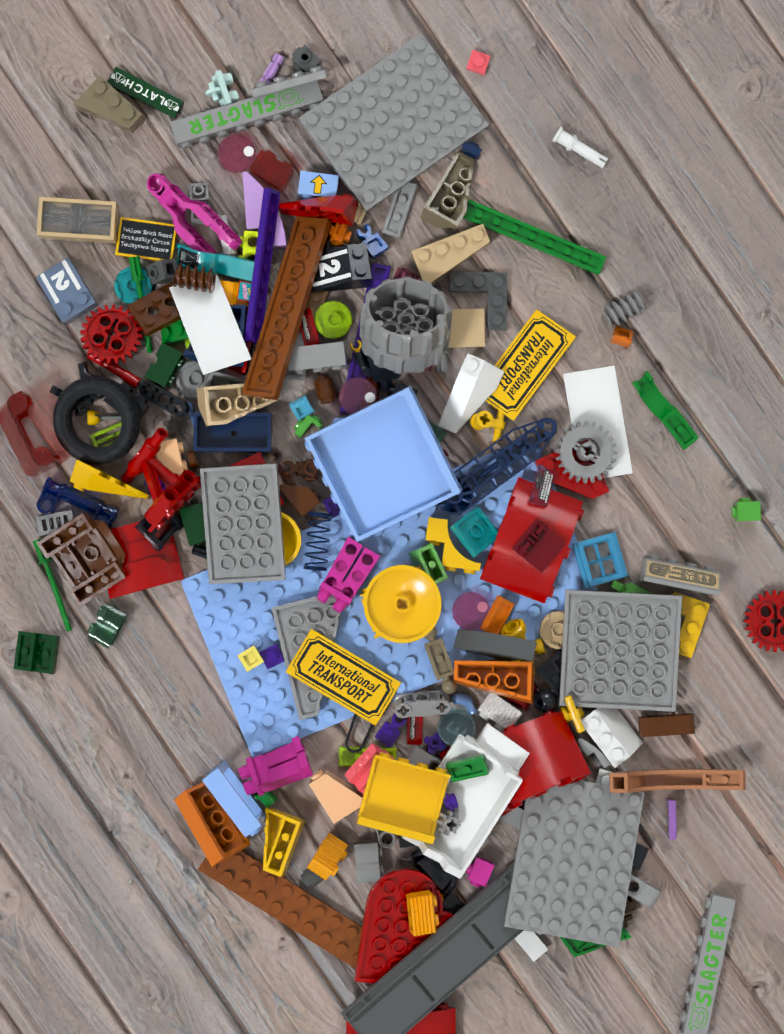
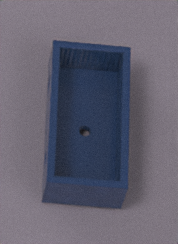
[193,413,272,453]

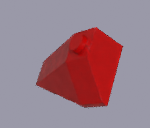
[278,194,358,226]

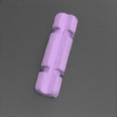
[259,53,284,83]

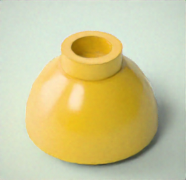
[501,619,526,639]

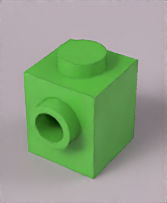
[731,498,761,522]

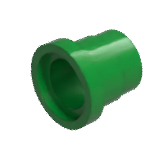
[253,791,277,808]

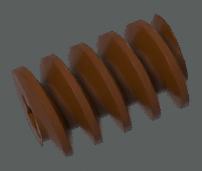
[173,263,216,294]

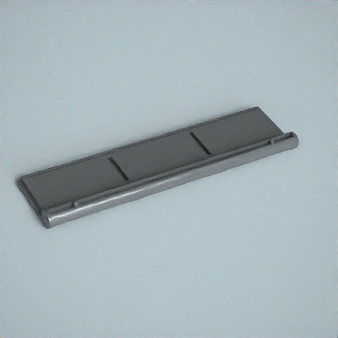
[341,863,524,1034]

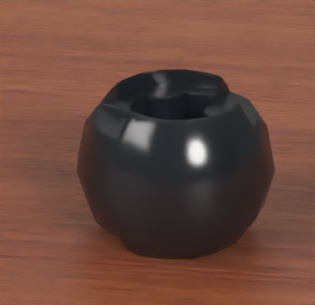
[533,688,557,713]

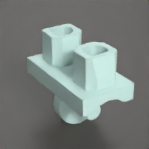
[205,70,239,106]

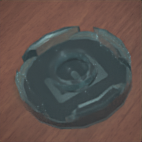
[437,709,476,747]

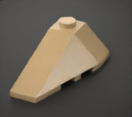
[196,383,279,426]

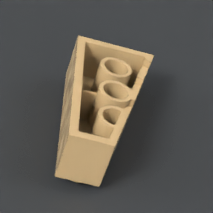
[411,224,490,284]

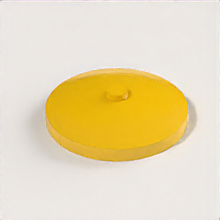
[364,565,442,643]

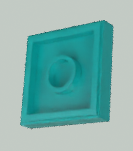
[450,506,498,558]

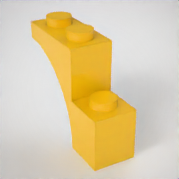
[425,517,481,574]

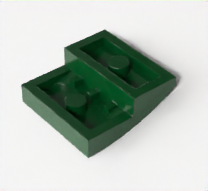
[13,631,60,674]

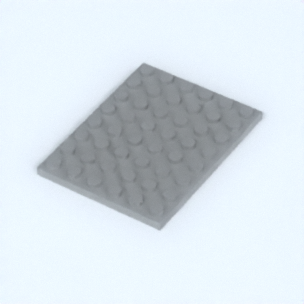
[298,33,489,212]
[503,781,645,948]

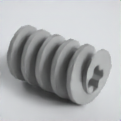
[602,291,645,329]

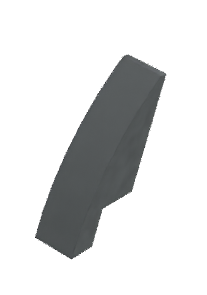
[454,629,537,662]

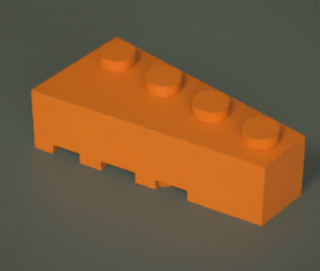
[454,660,534,704]

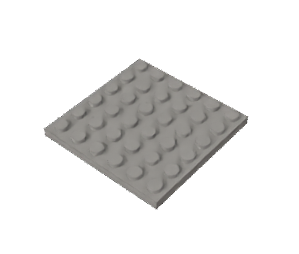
[559,589,682,712]

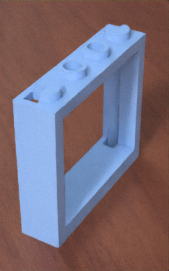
[202,760,266,838]

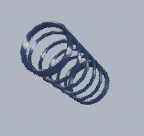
[303,512,332,571]

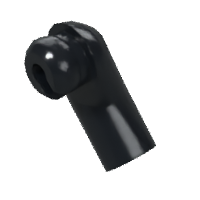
[78,362,99,378]

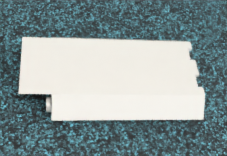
[401,723,530,879]

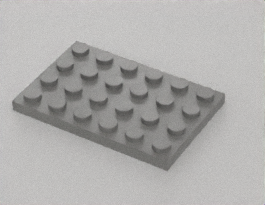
[200,463,286,584]

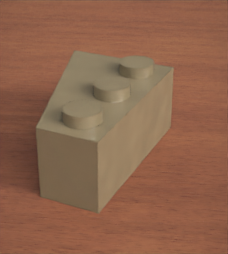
[74,76,145,133]

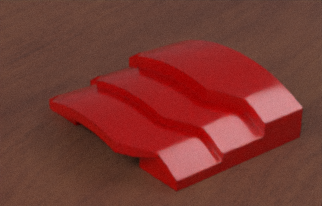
[107,521,185,599]

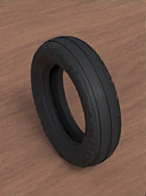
[53,376,140,465]

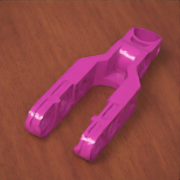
[147,173,242,253]

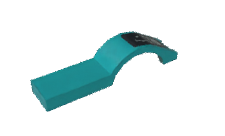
[175,243,254,281]

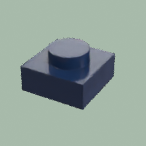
[461,141,482,160]

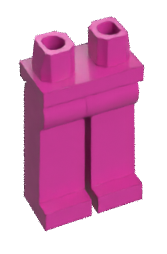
[316,537,380,613]
[238,736,313,796]

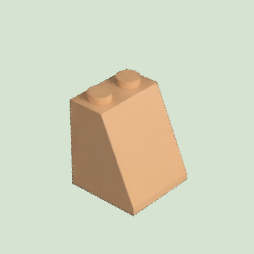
[309,769,363,824]

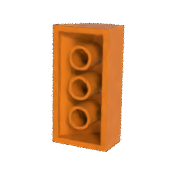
[174,782,251,867]

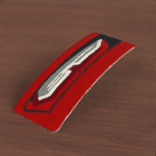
[300,308,319,346]
[407,716,423,745]

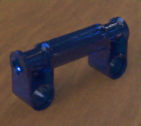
[37,477,120,528]

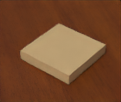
[448,309,485,348]

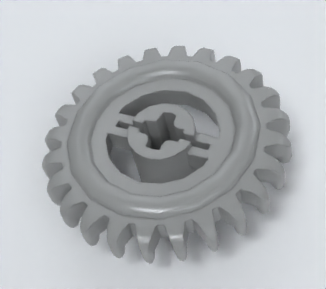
[554,420,617,484]

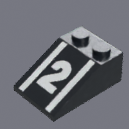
[312,243,372,293]

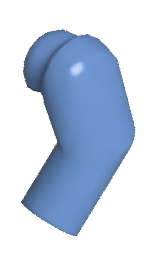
[451,692,478,715]

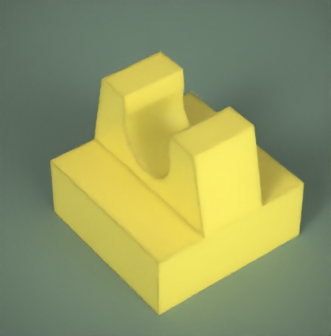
[237,645,264,672]

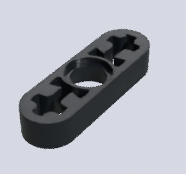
[139,381,189,417]

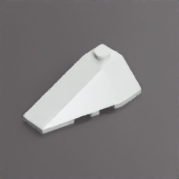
[438,354,504,434]

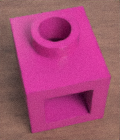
[465,855,495,888]

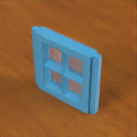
[572,532,628,588]

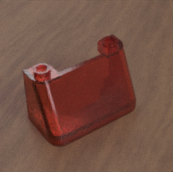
[0,391,63,477]

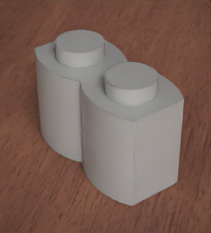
[354,840,384,883]

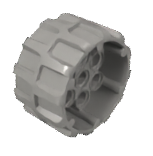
[359,277,452,374]

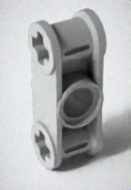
[394,690,451,718]

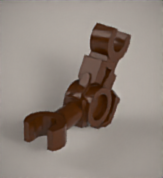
[283,458,320,481]

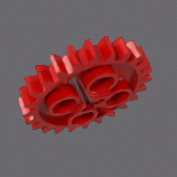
[80,304,143,366]
[742,590,784,652]

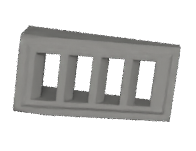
[36,510,75,536]

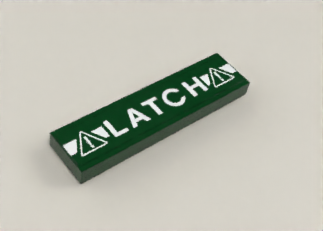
[108,67,184,119]

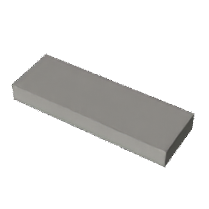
[382,182,417,239]

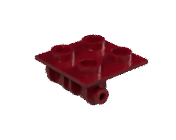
[512,518,566,573]

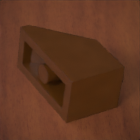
[279,484,321,517]

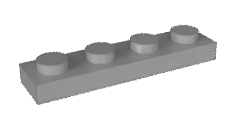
[251,65,329,97]

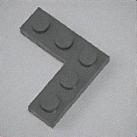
[450,272,507,331]

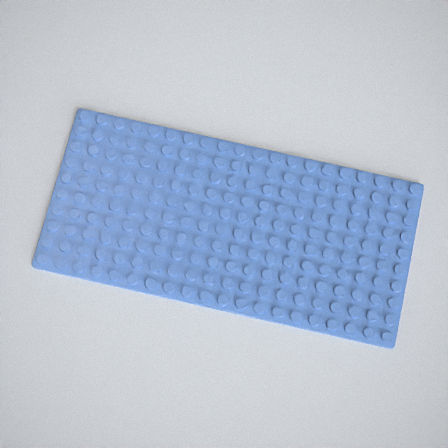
[181,437,598,757]

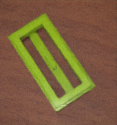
[90,422,122,447]

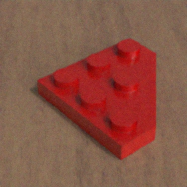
[534,439,609,500]

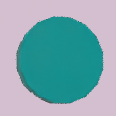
[114,267,153,304]

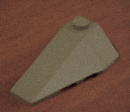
[420,151,475,228]

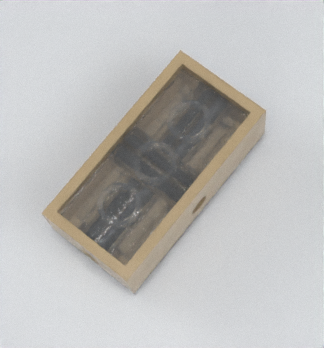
[37,197,119,244]

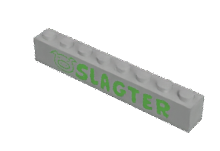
[170,80,323,149]
[676,892,736,1034]

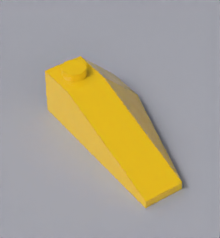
[70,460,151,499]

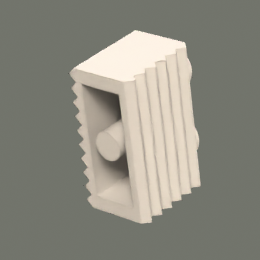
[477,692,522,732]

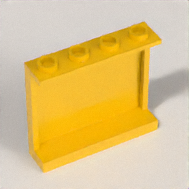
[356,752,451,844]

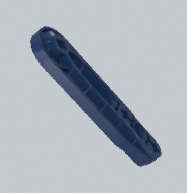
[437,418,557,515]

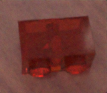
[249,149,295,193]

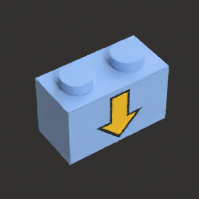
[298,171,339,200]

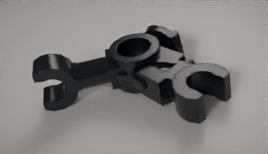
[49,385,104,416]

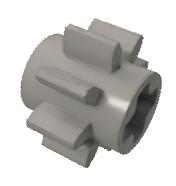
[435,810,461,836]

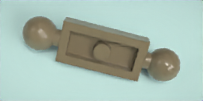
[424,626,457,694]

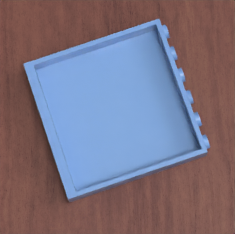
[304,385,462,542]

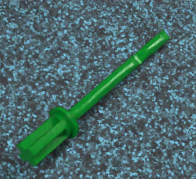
[129,256,153,353]
[33,538,72,632]

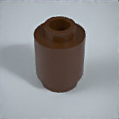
[313,375,336,404]

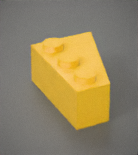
[263,807,306,877]

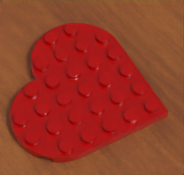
[354,868,454,983]

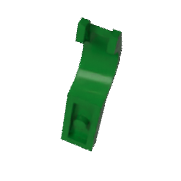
[632,371,699,450]

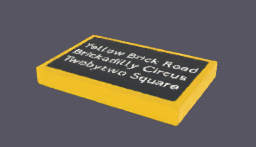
[115,217,177,261]

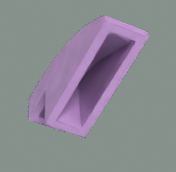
[242,172,287,249]

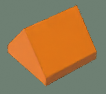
[610,326,633,348]

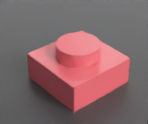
[466,50,491,76]

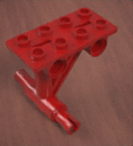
[121,428,201,533]

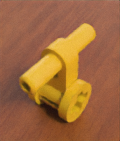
[470,410,505,444]
[560,695,585,733]

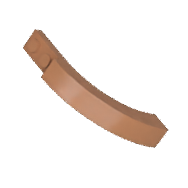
[609,769,746,793]

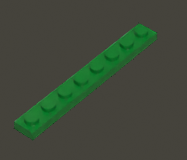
[463,199,606,275]

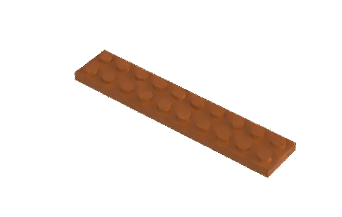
[242,216,332,400]
[198,851,362,969]

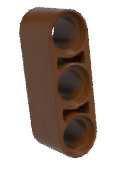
[638,713,695,737]

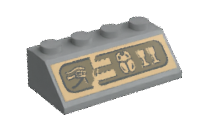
[638,555,721,596]

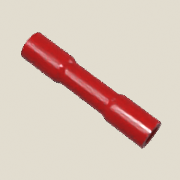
[87,354,141,389]

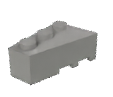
[288,341,350,375]

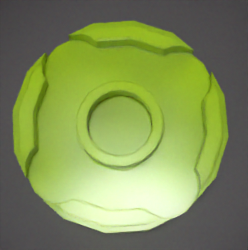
[314,301,352,339]

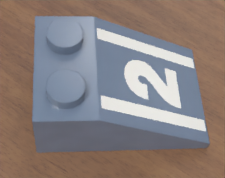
[36,257,99,326]

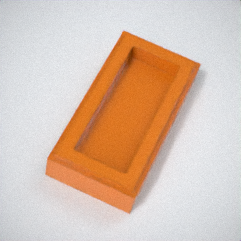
[480,595,515,634]

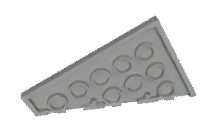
[272,596,341,720]

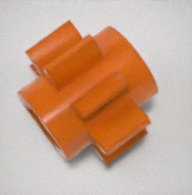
[327,223,352,247]

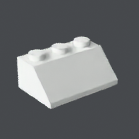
[580,708,643,768]

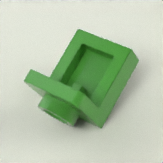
[294,415,324,438]

